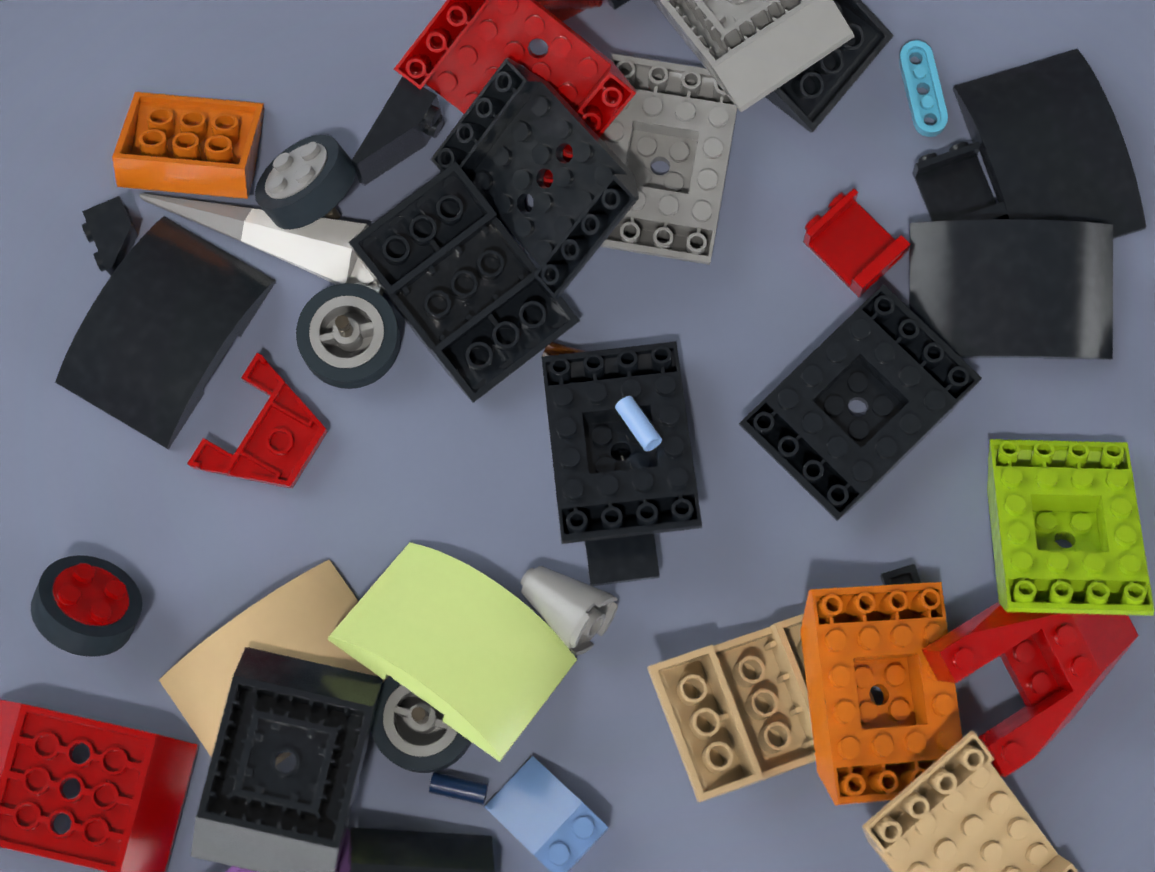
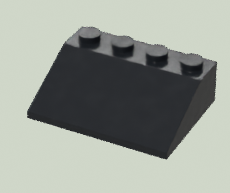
[765,0,894,132]

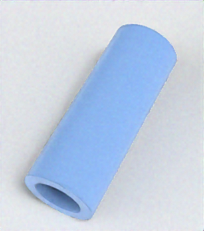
[615,396,662,451]

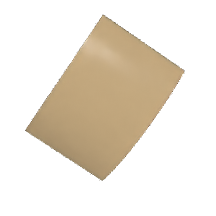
[159,560,390,765]
[647,614,876,803]

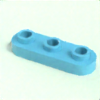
[899,40,948,137]

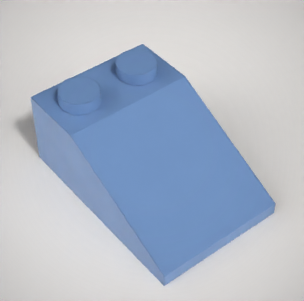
[485,756,609,872]

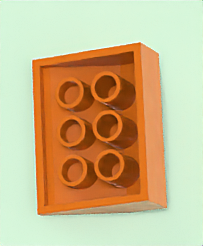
[112,92,264,199]

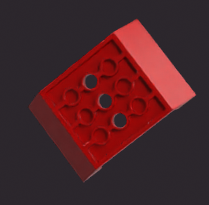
[394,0,637,188]
[0,700,199,872]

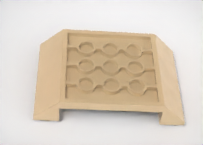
[862,730,1078,872]

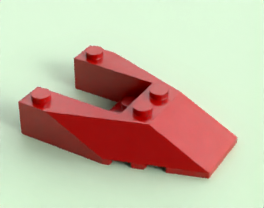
[922,601,1139,777]

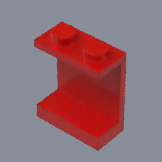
[803,188,911,297]

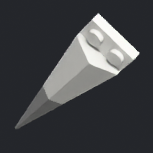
[138,193,383,296]

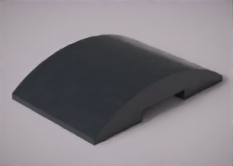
[952,49,1146,239]
[348,162,580,403]
[55,216,276,450]
[909,219,1113,360]

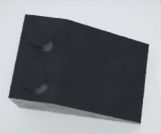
[352,77,444,185]

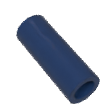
[429,772,488,805]

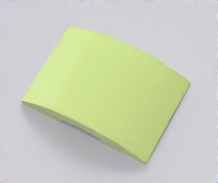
[328,542,577,762]

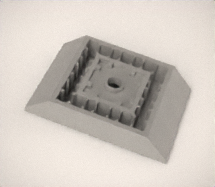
[652,0,854,112]
[600,54,737,265]

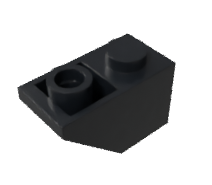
[81,196,138,276]

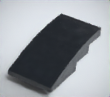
[585,449,660,586]

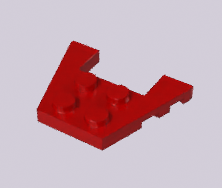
[187,353,328,489]

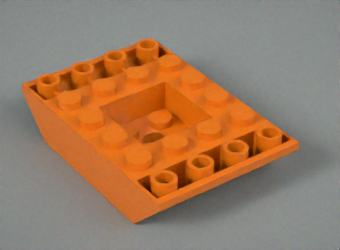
[800,582,962,805]

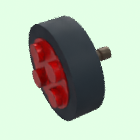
[31,555,142,657]

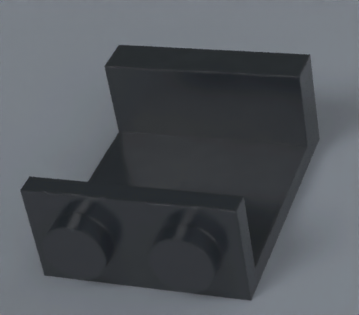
[912,141,1008,221]

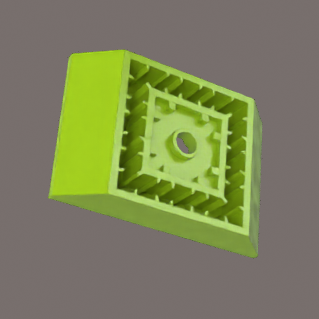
[987,439,1155,616]

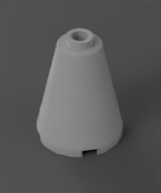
[521,566,618,655]

